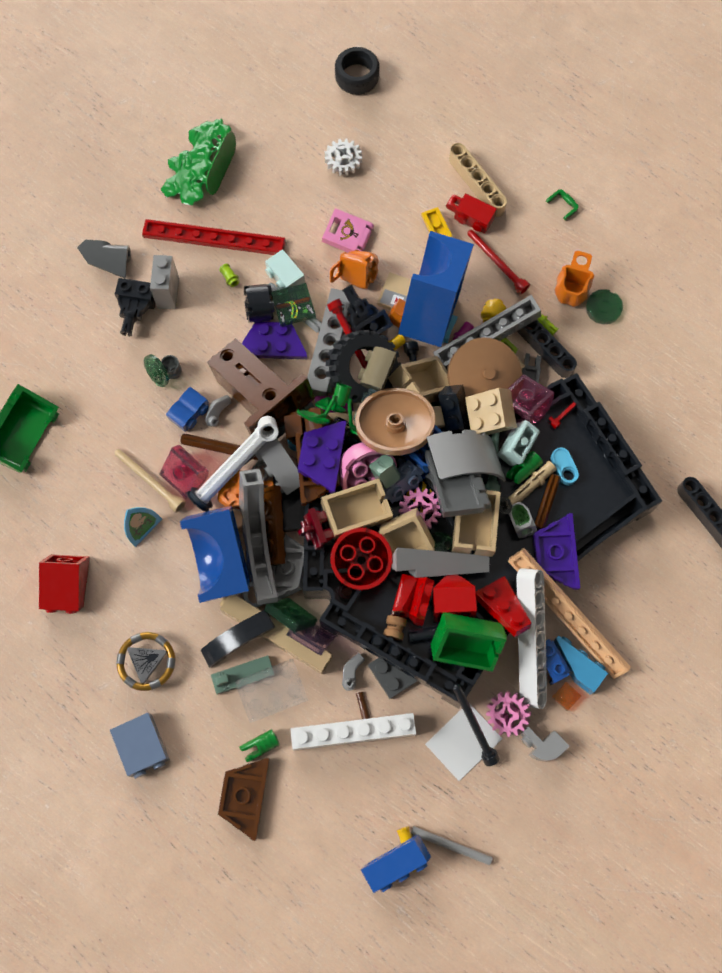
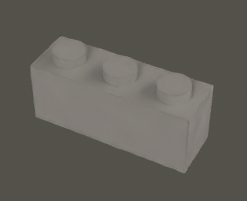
[255,438,300,495]

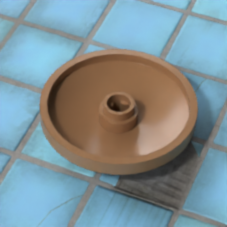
[447,338,522,402]
[355,388,435,456]

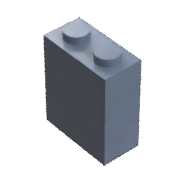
[110,713,170,779]

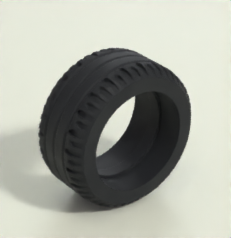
[335,47,380,95]

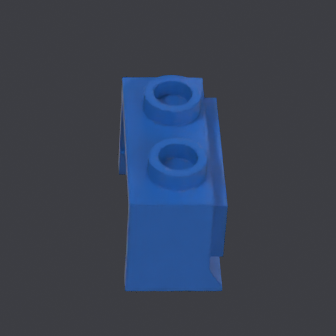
[546,639,570,685]

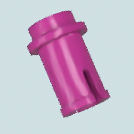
[453,321,474,340]

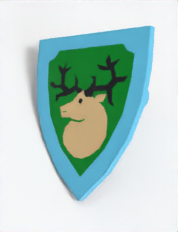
[124,507,162,547]

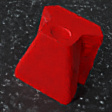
[392,574,434,626]

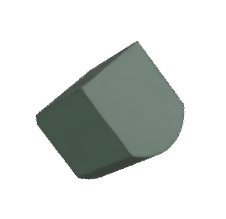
[369,455,400,489]

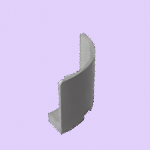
[427,430,506,482]

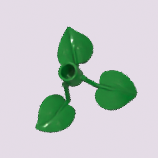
[297,383,358,435]

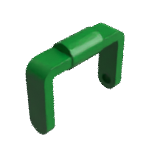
[546,189,579,221]

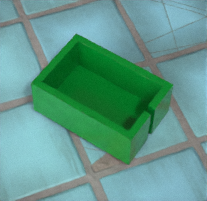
[431,612,507,672]

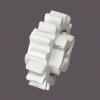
[325,139,362,176]

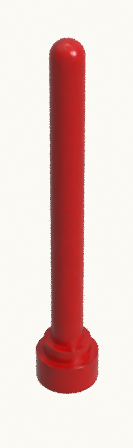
[467,230,530,295]
[327,298,368,369]

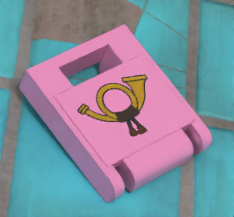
[321,208,374,252]

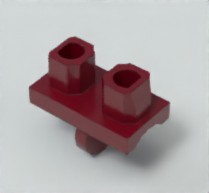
[298,508,334,550]

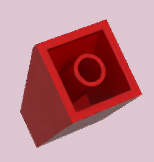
[39,554,90,614]

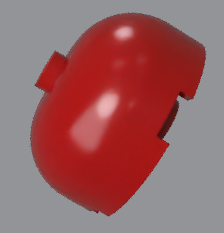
[331,528,393,590]

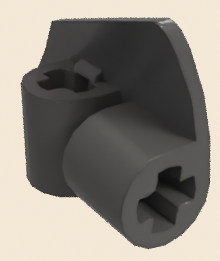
[77,240,131,279]

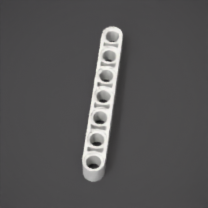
[517,568,547,709]

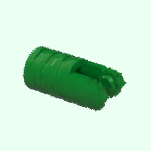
[506,451,543,484]
[239,729,280,762]

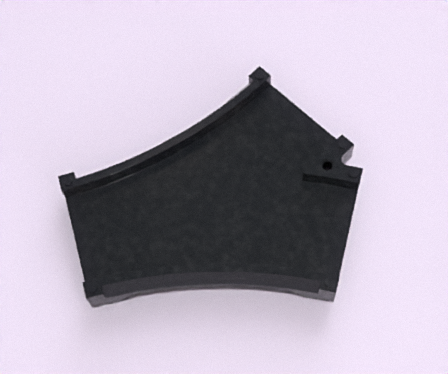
[303,373,662,709]

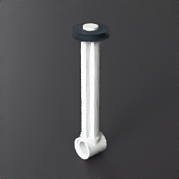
[187,416,279,512]

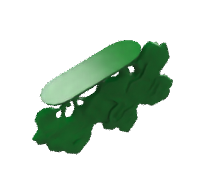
[161,118,236,206]

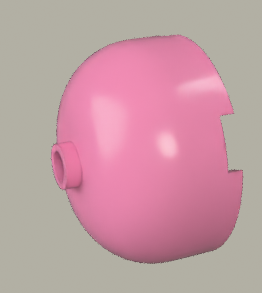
[339,442,397,490]

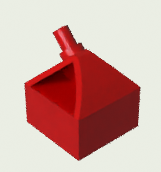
[432,574,477,623]

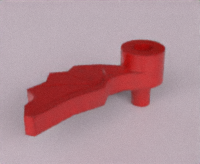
[549,402,576,429]

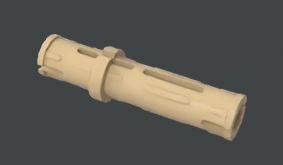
[505,461,556,507]

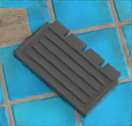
[425,450,491,517]

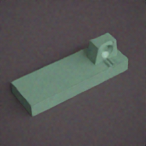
[211,655,275,695]

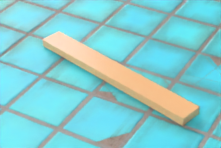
[508,548,631,679]

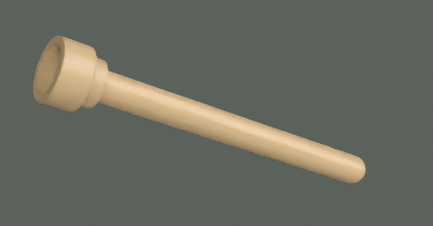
[114,449,186,513]

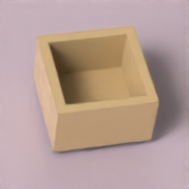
[465,388,517,435]
[379,508,435,556]

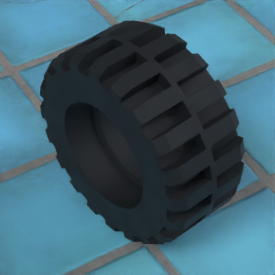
[325,330,401,403]

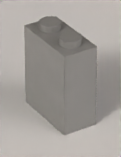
[150,255,179,309]

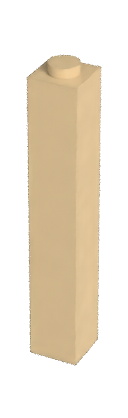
[220,595,333,674]

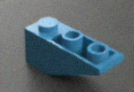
[554,636,608,695]

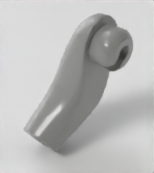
[205,395,232,427]
[342,653,365,691]

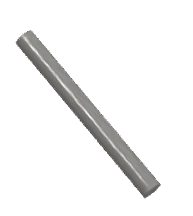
[411,826,492,865]

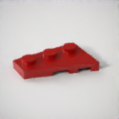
[476,576,532,637]

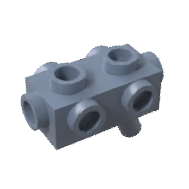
[382,458,424,503]

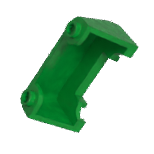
[0,384,59,473]

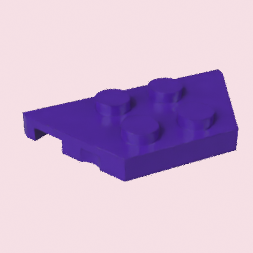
[242,322,307,360]
[298,421,346,494]
[533,513,581,590]

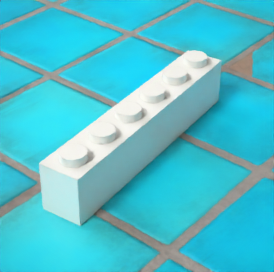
[290,713,416,751]

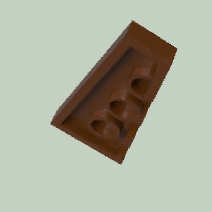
[264,485,286,566]

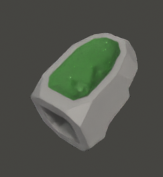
[509,502,537,538]

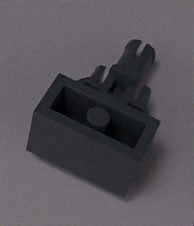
[115,278,156,337]
[342,284,393,334]

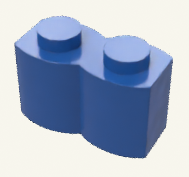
[166,387,209,432]

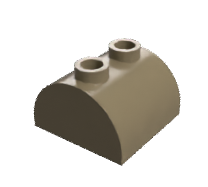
[358,347,396,392]

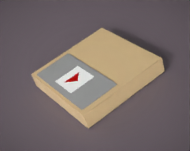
[377,272,411,310]

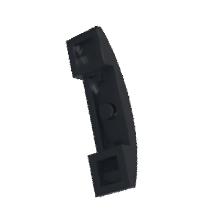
[201,610,275,668]

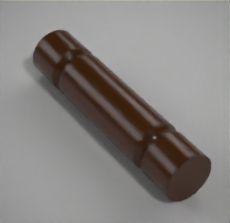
[356,692,370,719]

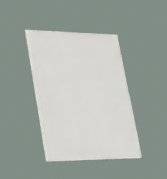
[425,703,503,781]

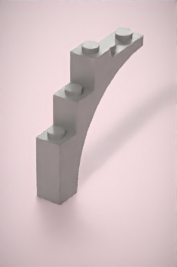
[239,469,278,605]

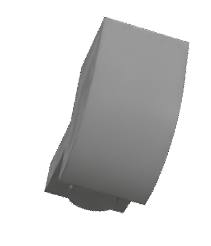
[520,727,569,761]

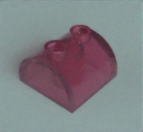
[508,374,554,424]
[159,445,209,499]

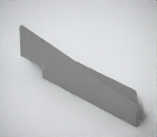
[391,548,489,578]

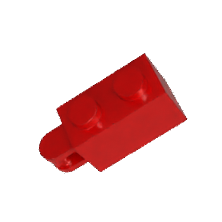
[446,193,497,234]

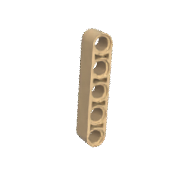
[449,143,507,217]

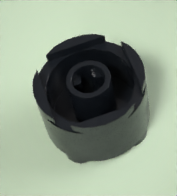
[244,284,275,323]

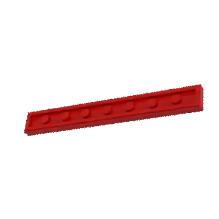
[142,219,286,255]

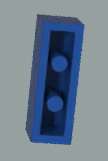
[361,834,431,893]

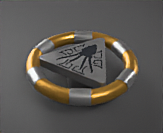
[116,632,176,691]

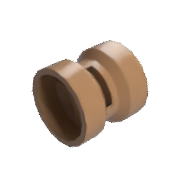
[383,615,407,641]

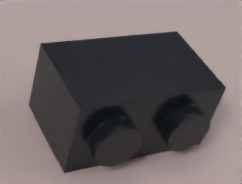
[438,384,469,431]

